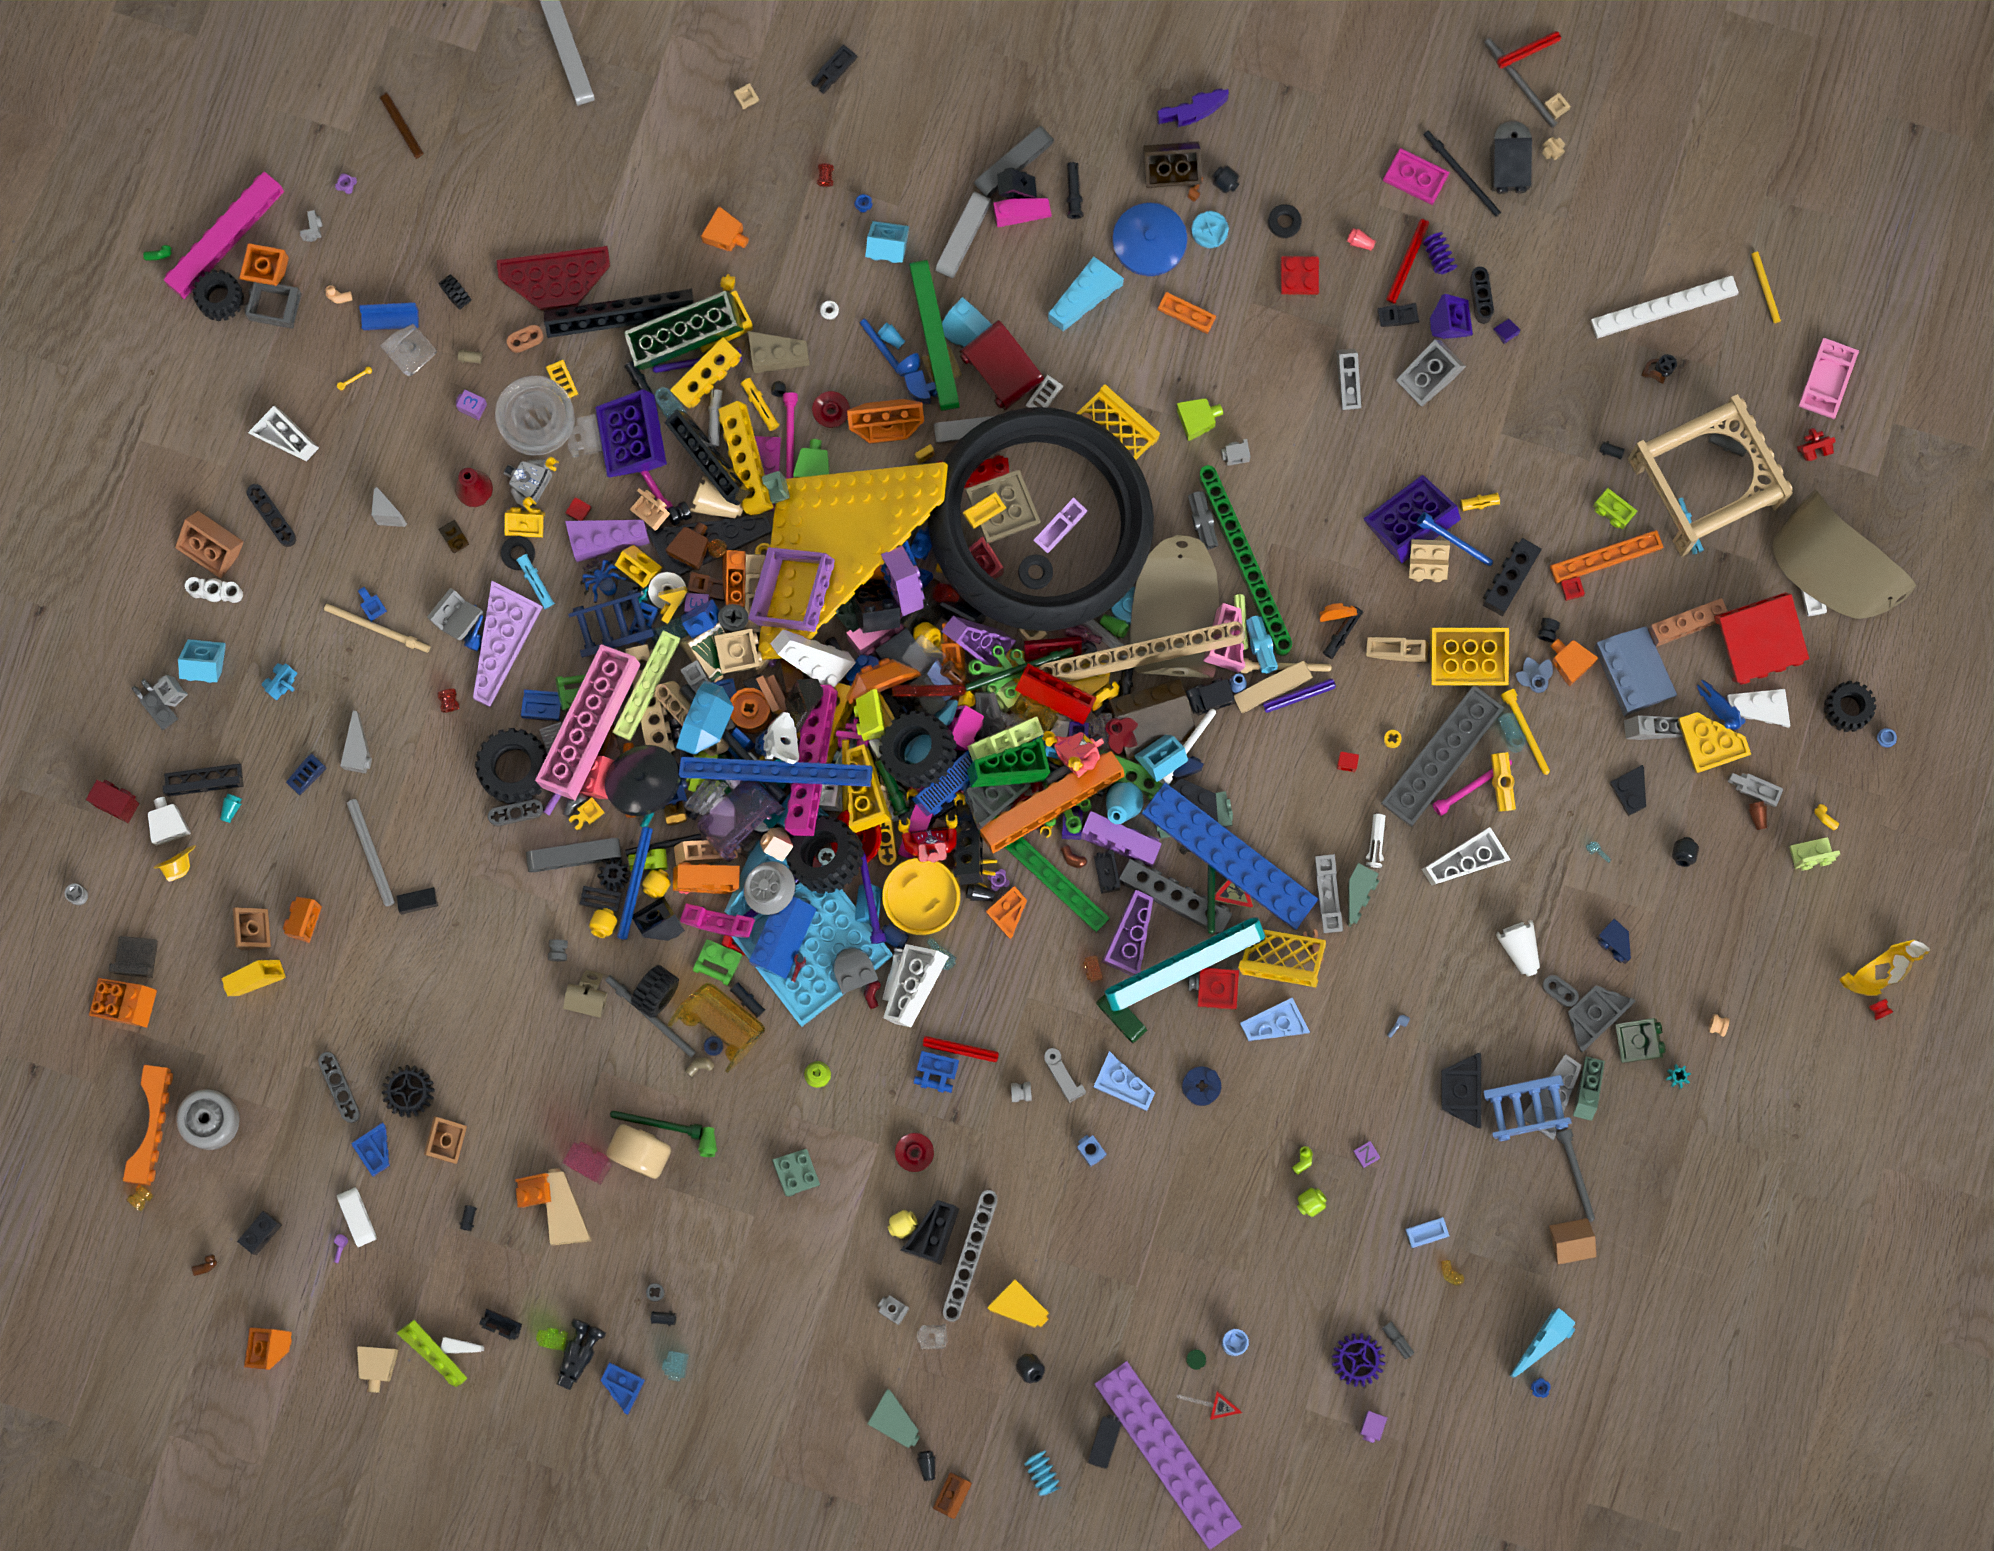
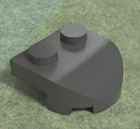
[833,947,879,994]

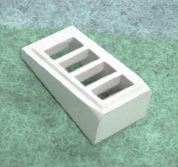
[1026,375,1064,408]
[441,1337,484,1354]

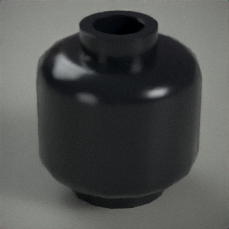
[1212,166,1240,193]
[1672,837,1699,867]
[1016,1354,1045,1383]

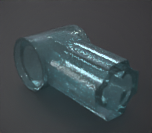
[1498,713,1526,753]

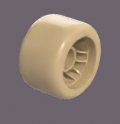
[606,1124,671,1179]

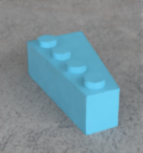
[1048,257,1124,331]

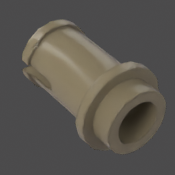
[458,348,482,364]

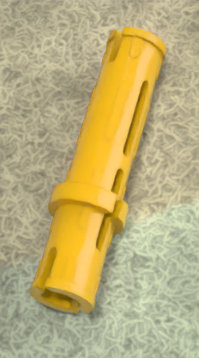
[741,378,780,431]

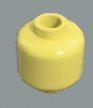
[888,1210,918,1239]

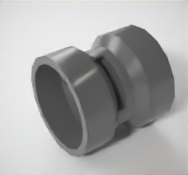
[548,939,568,962]

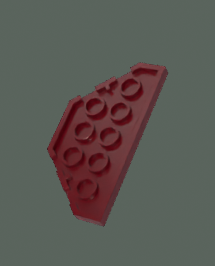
[496,246,610,311]

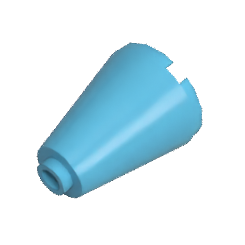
[1106,782,1143,824]

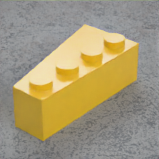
[846,744,891,833]

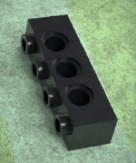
[1482,538,1542,617]
[953,808,983,885]

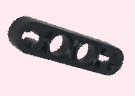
[247,484,296,547]

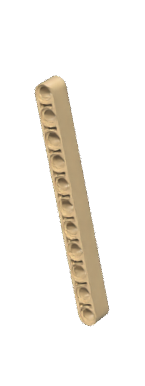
[1039,621,1245,682]

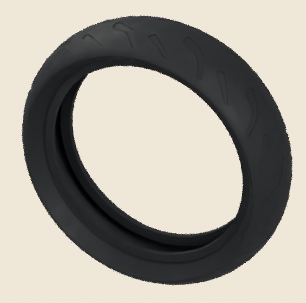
[928,407,1154,631]

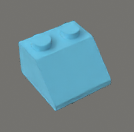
[865,221,909,263]
[178,639,226,683]

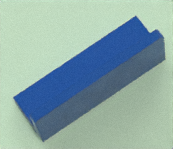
[359,303,419,330]

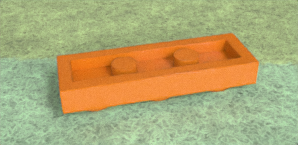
[1158,292,1216,334]

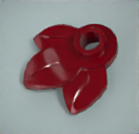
[1105,718,1138,754]

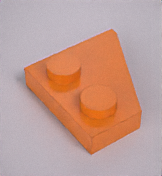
[985,886,1027,939]

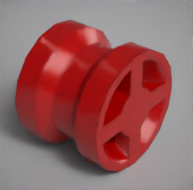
[1869,999,1893,1021]

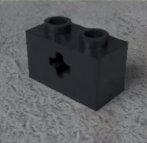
[997,168,1037,199]
[237,1211,282,1256]

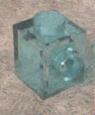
[662,1351,690,1382]

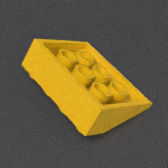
[1430,628,1509,685]

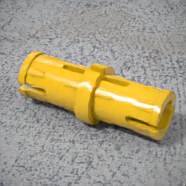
[1460,493,1500,511]

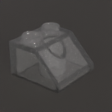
[380,324,438,377]

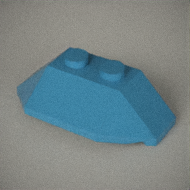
[677,681,734,755]

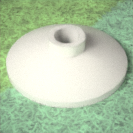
[648,572,686,609]

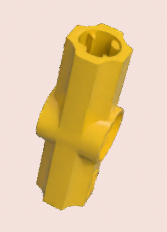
[1491,752,1516,812]

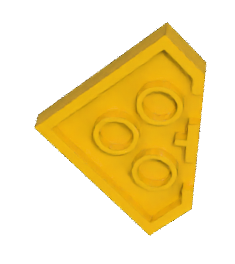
[1677,712,1751,773]

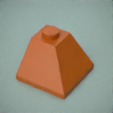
[244,1328,292,1370]

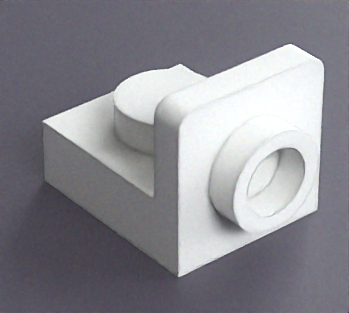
[1049,713,1071,737]

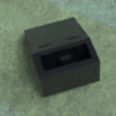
[850,579,900,633]

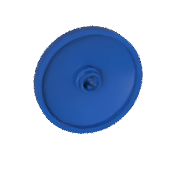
[1113,203,1187,276]

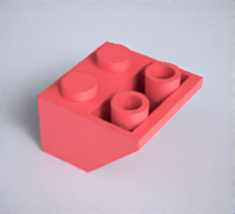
[579,756,615,799]

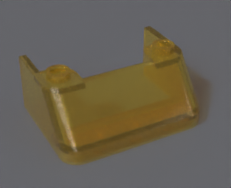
[667,983,765,1073]

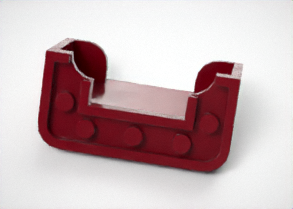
[959,320,1044,411]

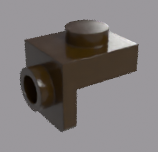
[438,519,469,554]

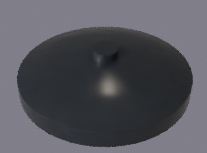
[605,745,681,816]

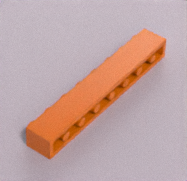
[980,751,1124,853]

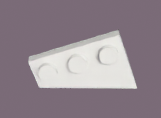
[1727,689,1790,728]

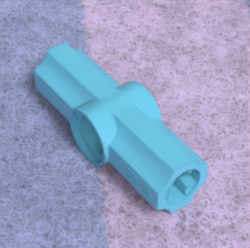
[1246,616,1278,674]

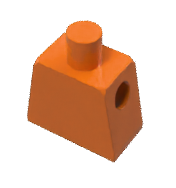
[701,207,749,251]
[1550,638,1598,687]

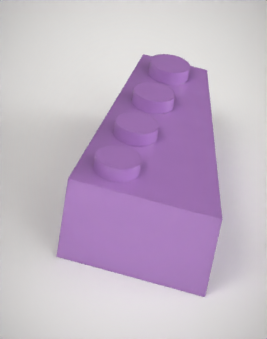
[1081,811,1162,867]

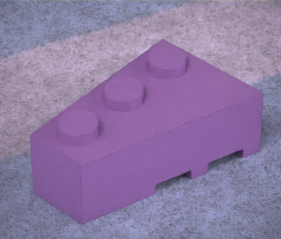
[881,546,925,616]

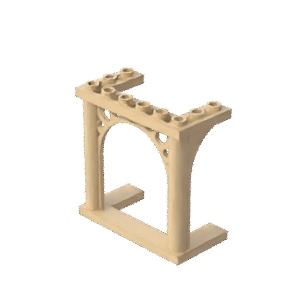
[1628,394,1793,557]

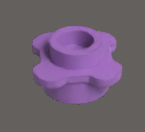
[335,173,357,194]
[988,869,1010,891]

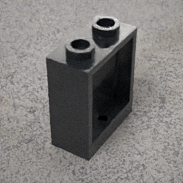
[1087,1414,1122,1469]

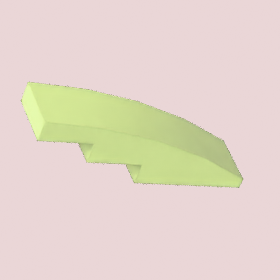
[967,716,1044,761]

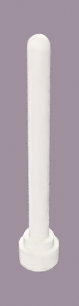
[1159,709,1216,785]

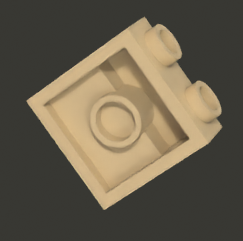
[1409,539,1450,582]
[714,629,762,674]

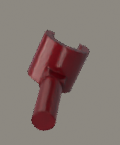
[791,954,806,982]

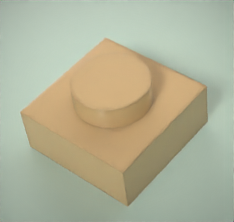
[734,83,759,110]
[1544,93,1571,119]

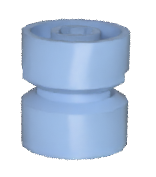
[1222,1329,1249,1356]

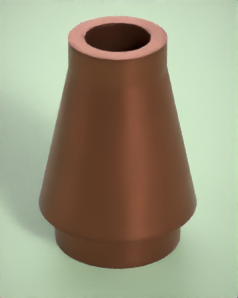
[1748,801,1768,830]

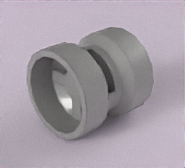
[65,883,88,905]
[1011,1082,1032,1102]

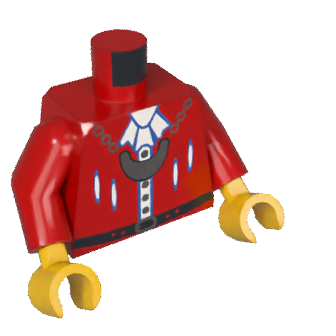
[898,815,958,863]

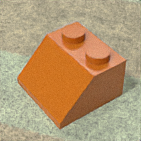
[239,243,289,286]
[283,897,322,943]

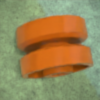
[730,688,772,734]

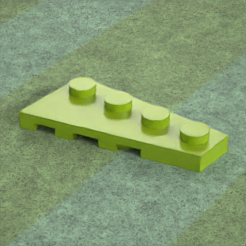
[397,1320,467,1387]

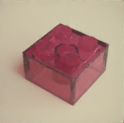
[562,1142,612,1185]

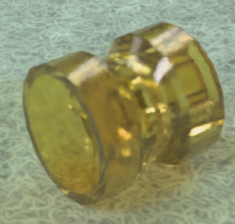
[126,1184,154,1211]

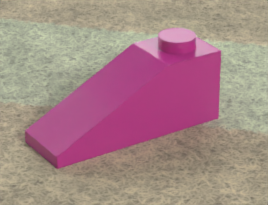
[993,198,1052,228]

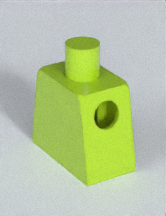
[1176,399,1223,441]

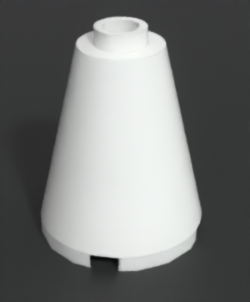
[1496,920,1540,976]

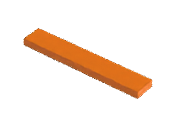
[1550,530,1663,584]

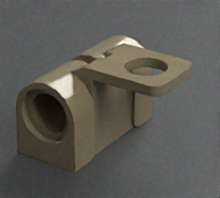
[563,970,608,1018]

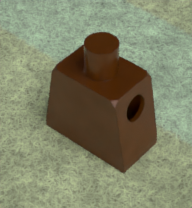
[666,522,709,571]

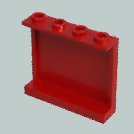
[1714,592,1809,685]

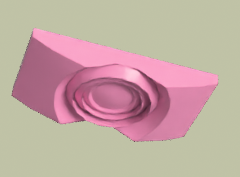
[1799,338,1859,419]

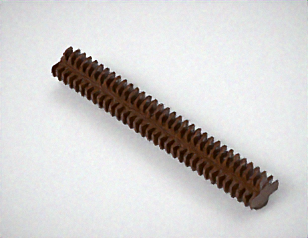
[380,92,424,159]

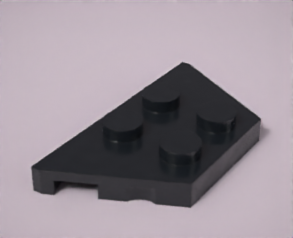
[1171,778,1218,822]
[1441,1053,1481,1129]

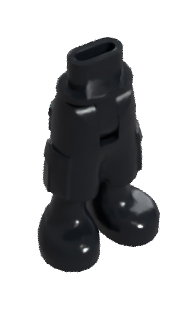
[557,1318,606,1390]

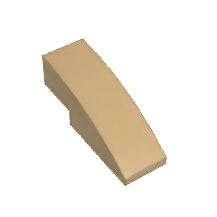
[1366,637,1429,662]

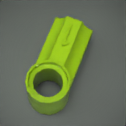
[628,849,668,872]

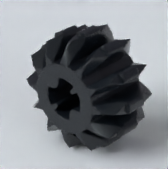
[597,858,631,891]

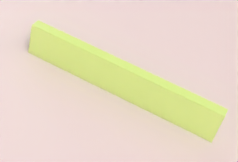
[613,630,681,741]

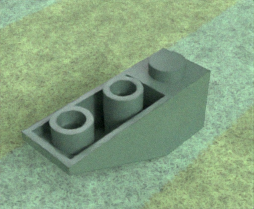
[1348,863,1380,927]
[1573,1056,1605,1121]

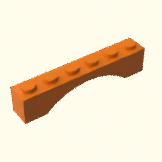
[123,1065,173,1186]

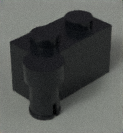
[1185,678,1235,716]

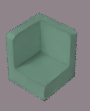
[762,471,790,504]

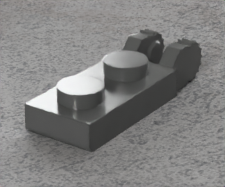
[132,678,178,730]

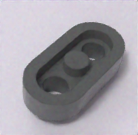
[1542,975,1579,1007]

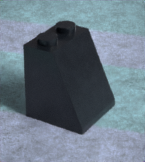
[1490,137,1532,194]
[875,628,932,694]

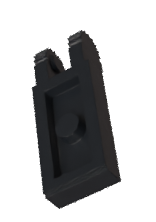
[811,44,858,93]

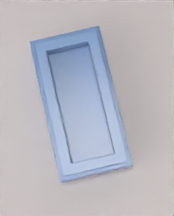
[1405,1217,1449,1248]

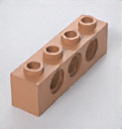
[1648,598,1727,647]

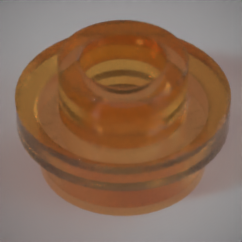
[708,539,727,558]

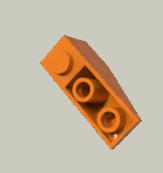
[722,550,745,607]

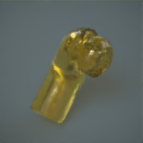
[1441,1260,1465,1286]

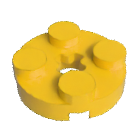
[1092,681,1120,711]

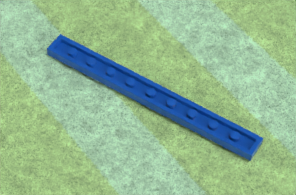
[679,757,873,787]

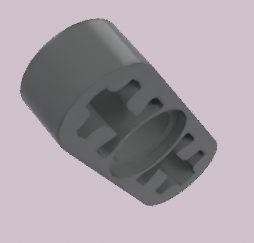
[488,799,544,826]

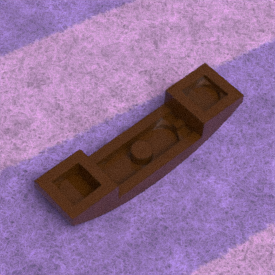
[687,572,725,601]

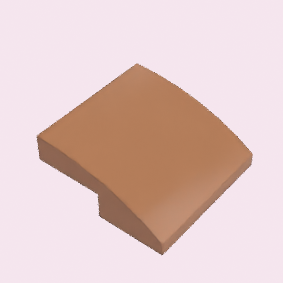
[756,675,794,714]

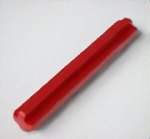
[1496,31,1561,68]
[922,1036,999,1062]

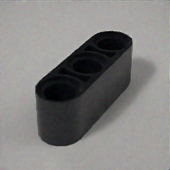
[1470,266,1494,324]

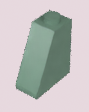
[868,1389,920,1448]

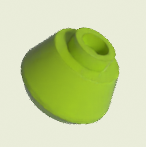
[804,1061,831,1088]

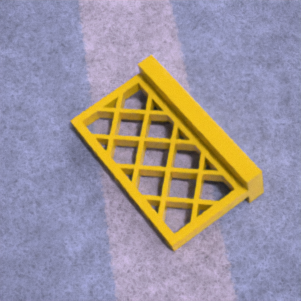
[1076,384,1160,460]
[1238,929,1326,987]

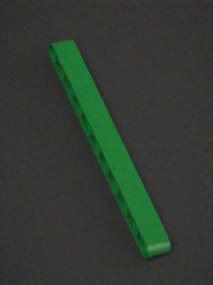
[1199,465,1292,656]

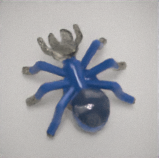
[580,557,628,603]

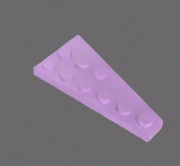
[473,581,543,707]

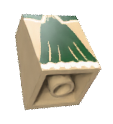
[679,623,726,683]

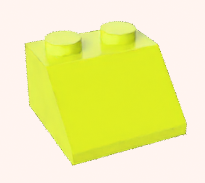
[854,689,886,741]

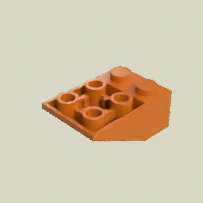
[89,978,157,1028]

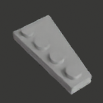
[1523,1054,1582,1141]

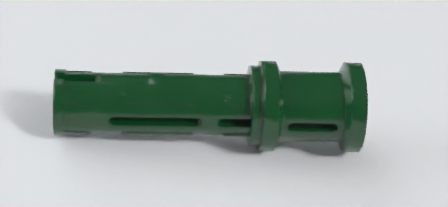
[875,759,910,816]

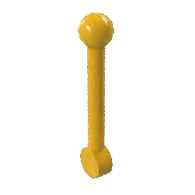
[337,367,372,390]

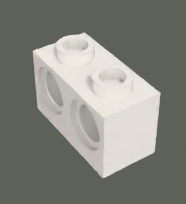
[819,784,842,812]

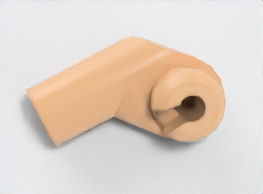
[325,285,353,304]

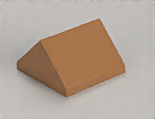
[233,908,271,951]
[424,1116,467,1164]
[1549,1218,1596,1265]

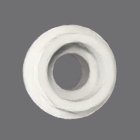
[820,301,839,320]

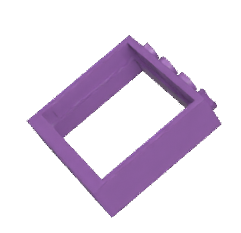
[748,547,835,632]

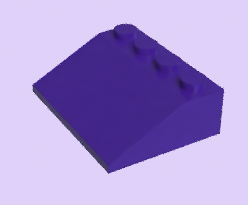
[595,389,667,478]
[1363,475,1461,563]

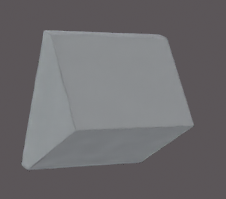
[371,487,407,527]

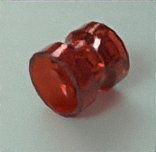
[933,583,960,602]
[437,689,460,713]

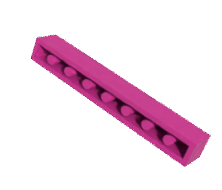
[164,172,284,299]

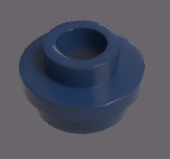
[704,1036,723,1056]

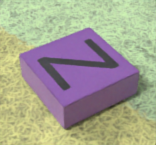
[1353,1141,1380,1168]

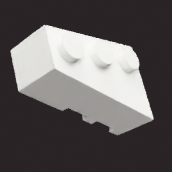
[248,406,319,461]

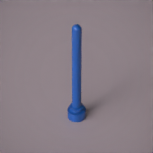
[1417,512,1493,566]

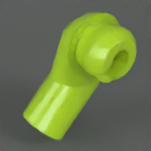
[1292,1146,1313,1175]

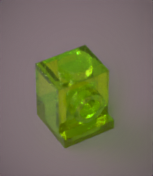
[536,1327,568,1351]

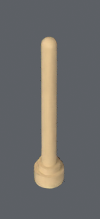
[1240,658,1332,673]

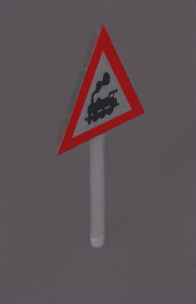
[1177,1391,1242,1420]

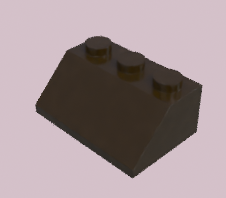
[1143,141,1202,188]

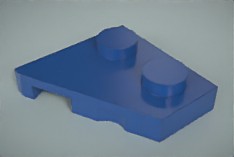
[351,1123,390,1177]
[600,1362,645,1415]

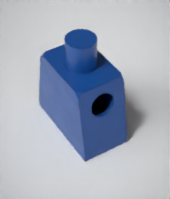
[681,599,720,639]

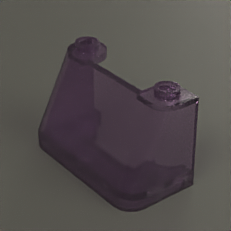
[697,781,785,862]

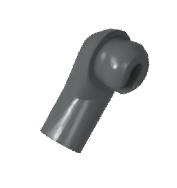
[563,793,588,817]

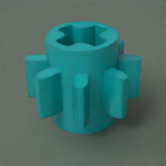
[1666,1064,1691,1089]

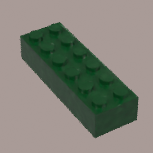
[624,291,744,370]

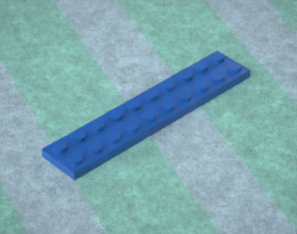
[1141,783,1318,930]

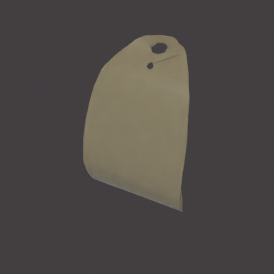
[1772,489,1916,619]
[1130,535,1219,678]

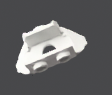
[763,712,799,764]

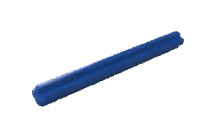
[617,826,653,940]

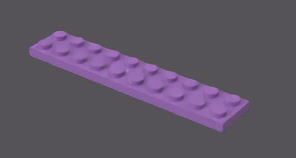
[1095,1361,1242,1550]

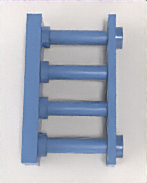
[1484,1075,1572,1141]

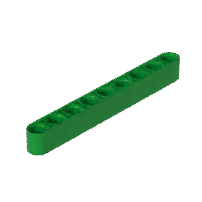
[909,259,960,412]

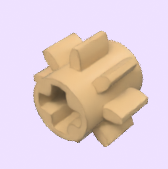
[1542,137,1565,160]

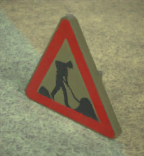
[1215,879,1254,909]

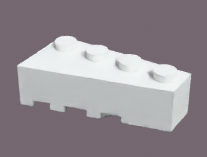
[771,629,856,688]
[1422,827,1511,885]
[884,944,949,1027]

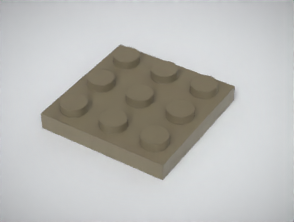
[965,470,1041,544]

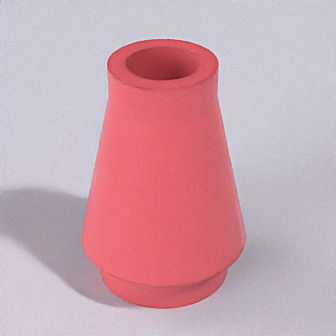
[1347,228,1376,251]

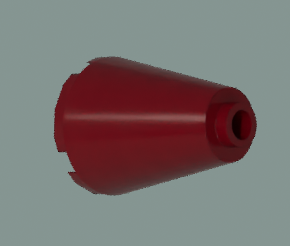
[455,468,493,507]

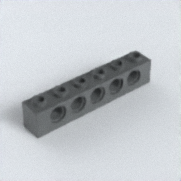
[1119,859,1232,935]

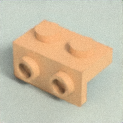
[630,488,670,531]

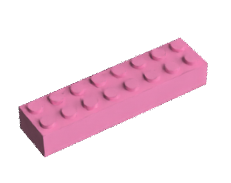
[535,644,641,800]

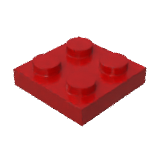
[1281,256,1319,295]
[1197,968,1239,1010]

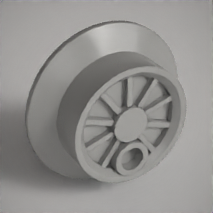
[744,861,795,915]

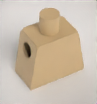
[357,1346,398,1393]

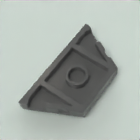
[965,783,1030,830]
[1567,985,1636,1053]

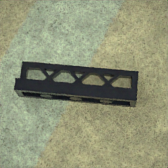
[163,764,244,797]

